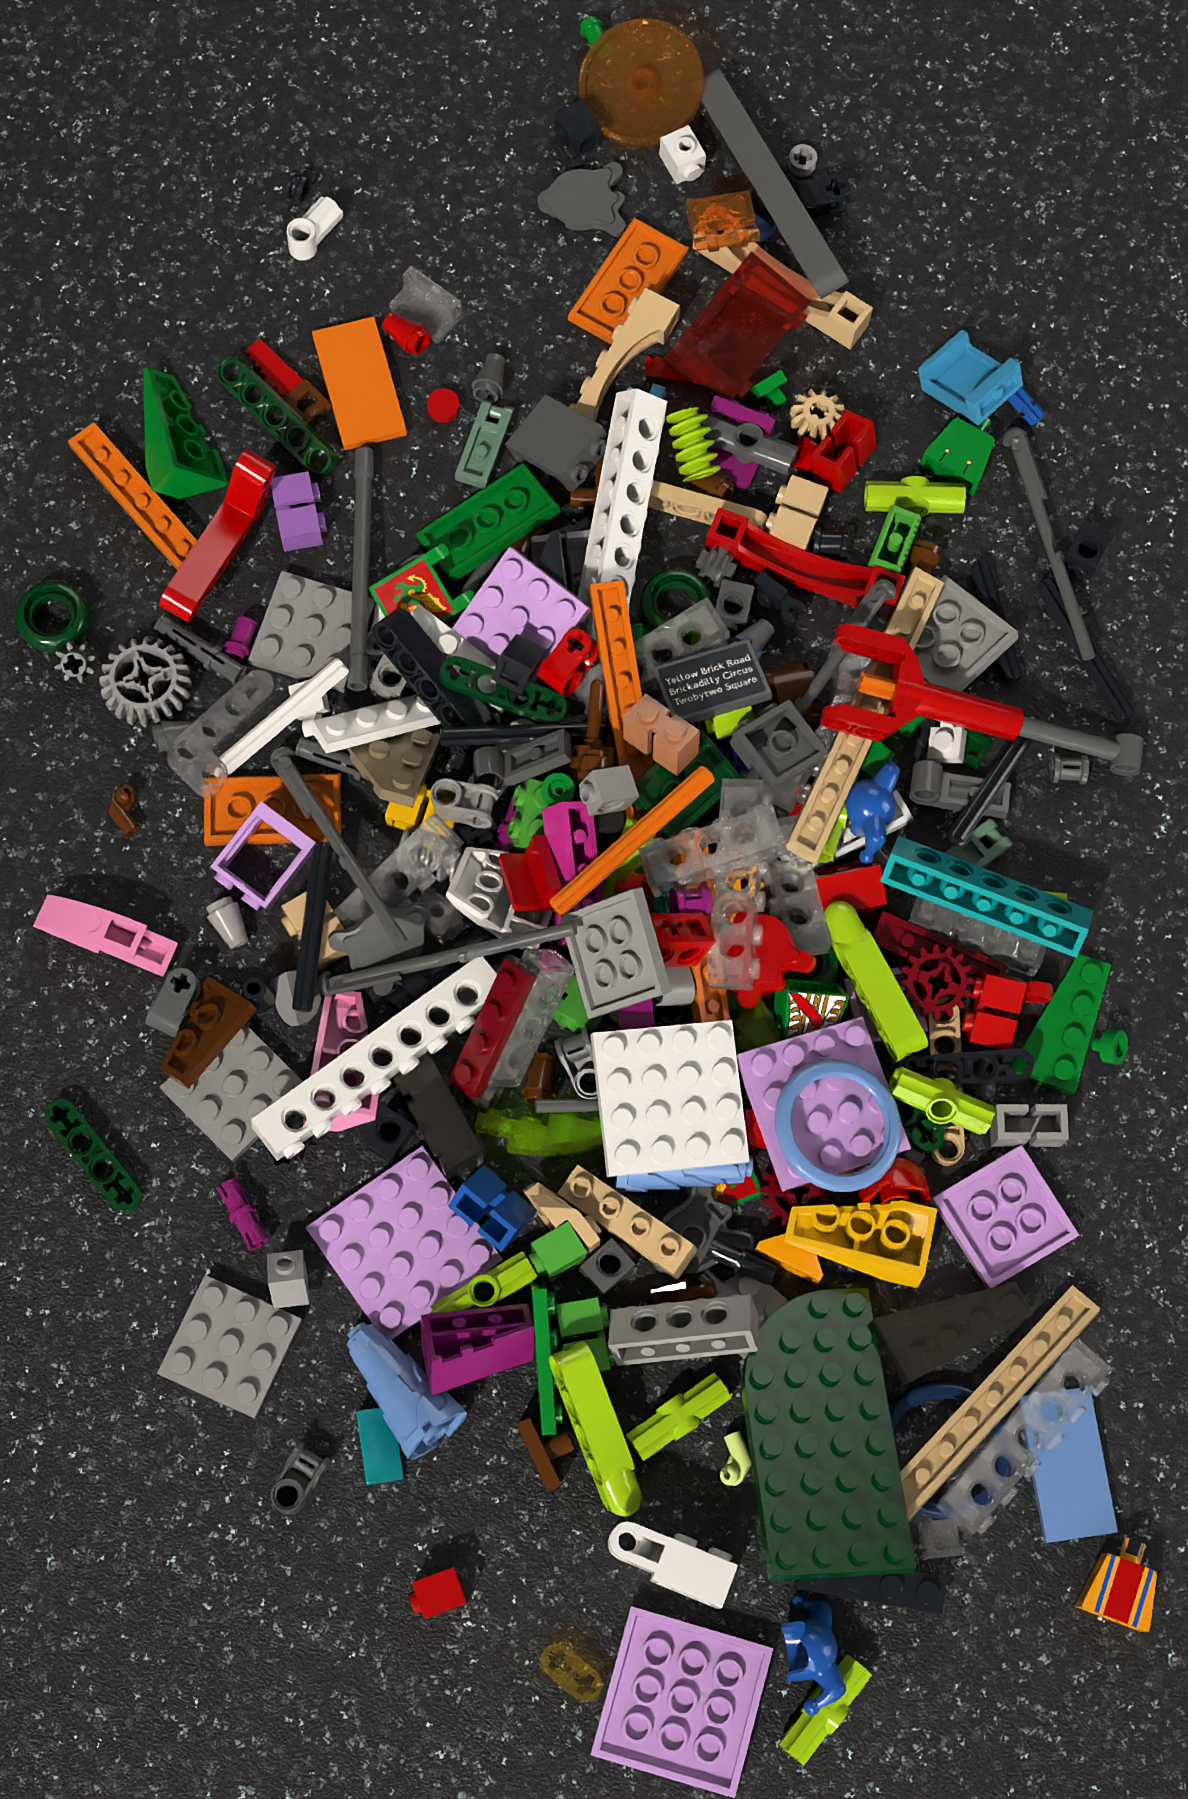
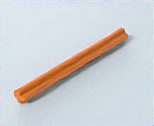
[549,766,715,916]

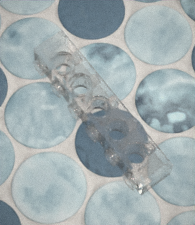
[535,597,730,723]
[706,778,773,990]
[935,1339,1112,1536]

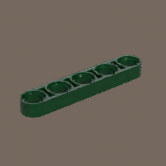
[217,357,338,475]

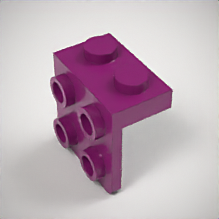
[707,395,776,489]

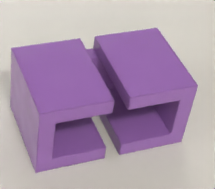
[271,471,327,552]

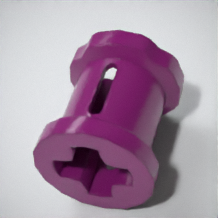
[668,885,712,916]

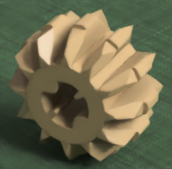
[790,388,845,442]

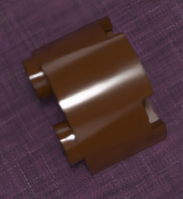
[763,661,820,726]

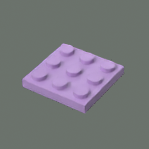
[452,547,591,685]
[931,1145,1079,1291]

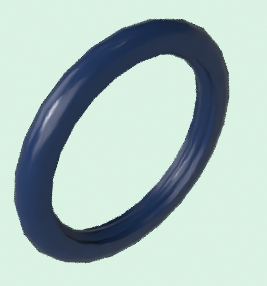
[889,1381,1013,1520]

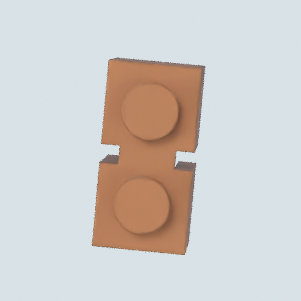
[623,694,700,776]

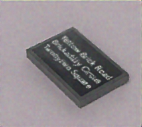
[652,639,772,724]

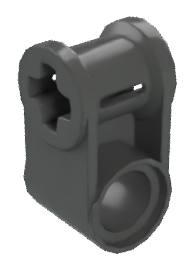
[145,968,202,1038]
[554,1027,598,1099]
[271,1441,332,1515]

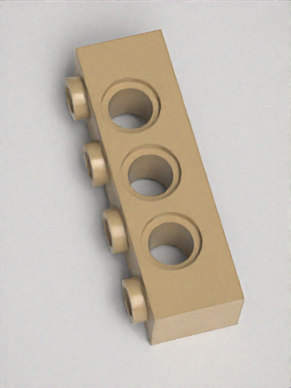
[557,1164,698,1280]

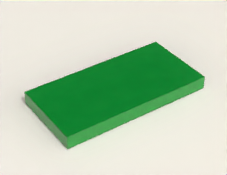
[415,462,561,584]

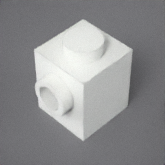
[659,125,706,184]

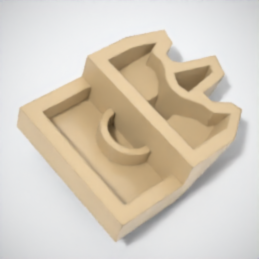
[523,1183,602,1257]

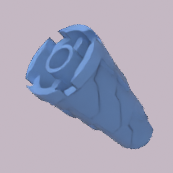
[615,1155,753,1192]
[347,1322,467,1460]

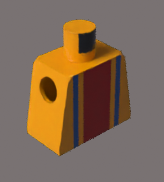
[1075,1538,1157,1632]

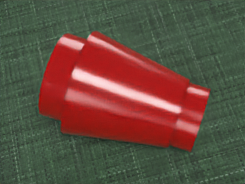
[382,312,431,355]

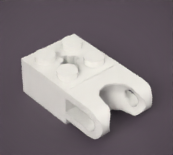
[608,1522,738,1609]

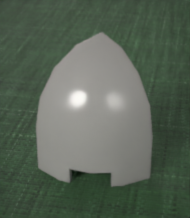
[269,970,321,1026]

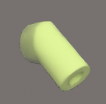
[720,1431,752,1486]

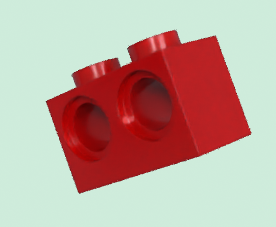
[650,913,716,967]

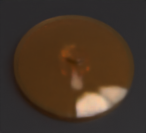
[579,18,705,147]

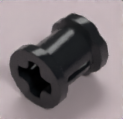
[812,527,848,559]

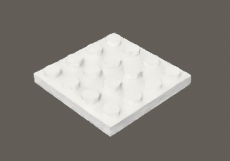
[590,1020,750,1177]

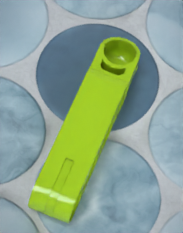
[821,901,929,1062]
[549,1341,642,1517]

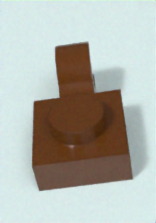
[651,1278,718,1305]

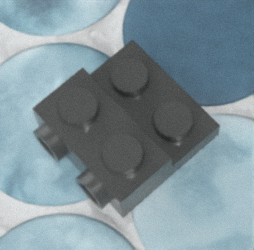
[729,699,829,792]

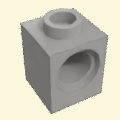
[369,654,411,703]
[579,765,640,816]
[267,1250,309,1309]

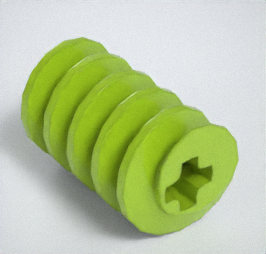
[666,407,721,482]

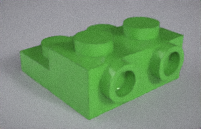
[507,779,581,853]

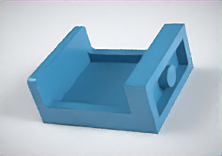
[918,330,1023,425]

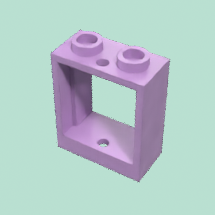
[210,801,317,911]

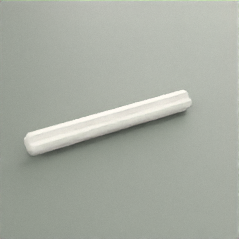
[212,658,349,777]

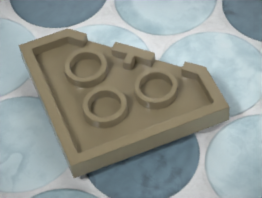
[343,708,440,808]

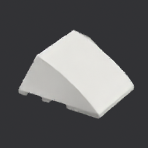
[446,847,553,956]

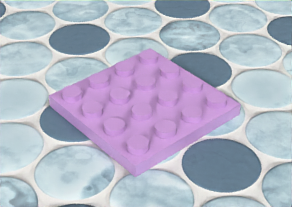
[736,1016,911,1192]
[305,1146,504,1341]
[590,1606,773,1798]

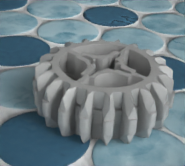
[99,636,192,728]

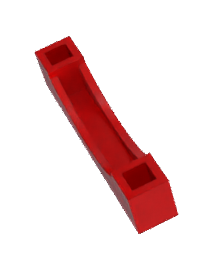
[705,507,906,620]

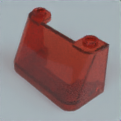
[662,251,811,399]

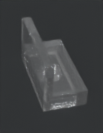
[389,266,462,343]

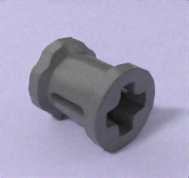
[1050,753,1089,785]

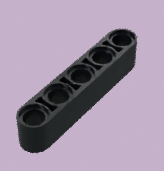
[372,608,499,757]

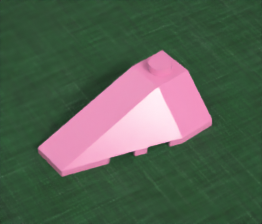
[303,991,379,1132]

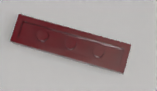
[871,911,1008,989]
[449,959,537,1099]

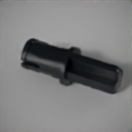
[705,1236,777,1285]

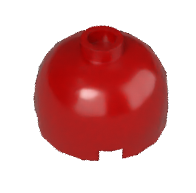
[858,1156,931,1206]

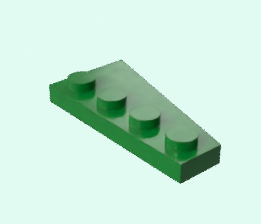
[1010,954,1111,1095]
[531,1280,563,1435]

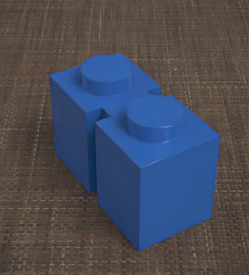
[448,1165,537,1252]

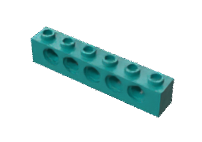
[880,836,1094,958]

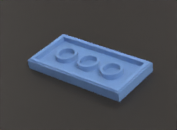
[1018,1386,1118,1543]

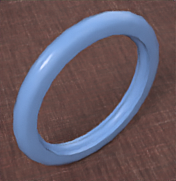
[775,1059,901,1192]

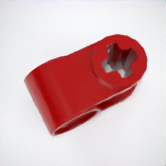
[537,629,599,697]

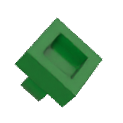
[746,370,788,410]

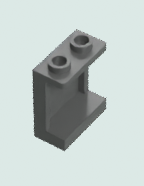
[505,394,608,492]

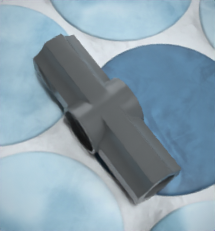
[701,411,799,475]

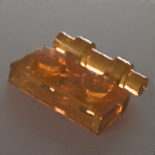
[685,190,760,252]

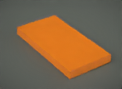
[568,217,689,345]
[312,317,407,451]
[204,774,342,846]

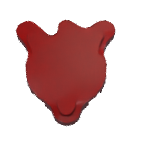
[725,909,816,1009]

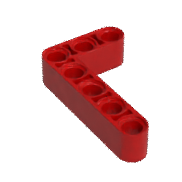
[158,448,277,622]

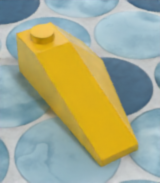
[784,1200,937,1289]

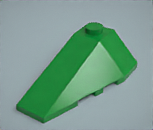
[144,367,228,499]

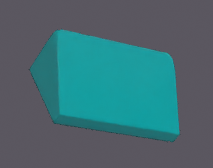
[356,1408,404,1485]

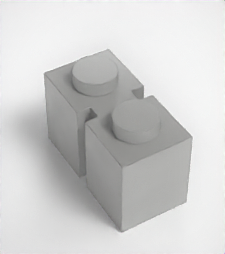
[990,1104,1069,1147]

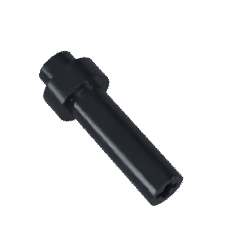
[385,926,499,1014]

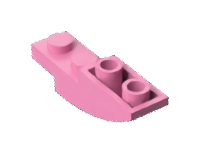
[33,894,178,977]

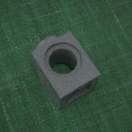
[712,579,754,635]
[579,1238,636,1297]

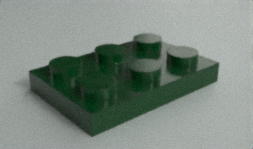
[633,725,742,844]

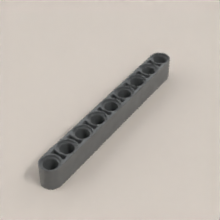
[691,67,849,299]

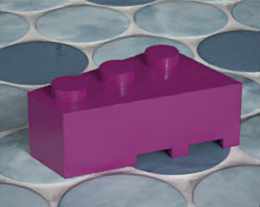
[421,1303,534,1395]

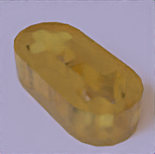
[540,1643,602,1702]

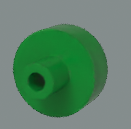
[541,773,578,806]
[1092,1029,1128,1065]

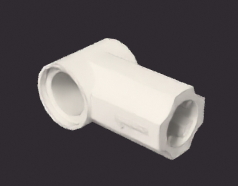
[287,196,343,260]

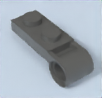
[473,728,572,790]
[909,760,1011,819]

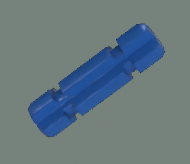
[1007,387,1045,425]

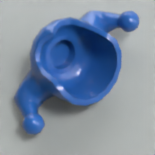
[845,760,900,864]
[781,1594,846,1716]

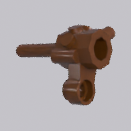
[552,679,616,789]

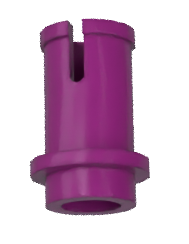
[224,616,258,661]

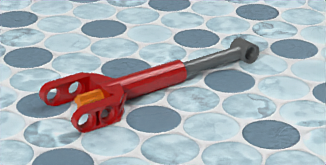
[820,624,1144,776]

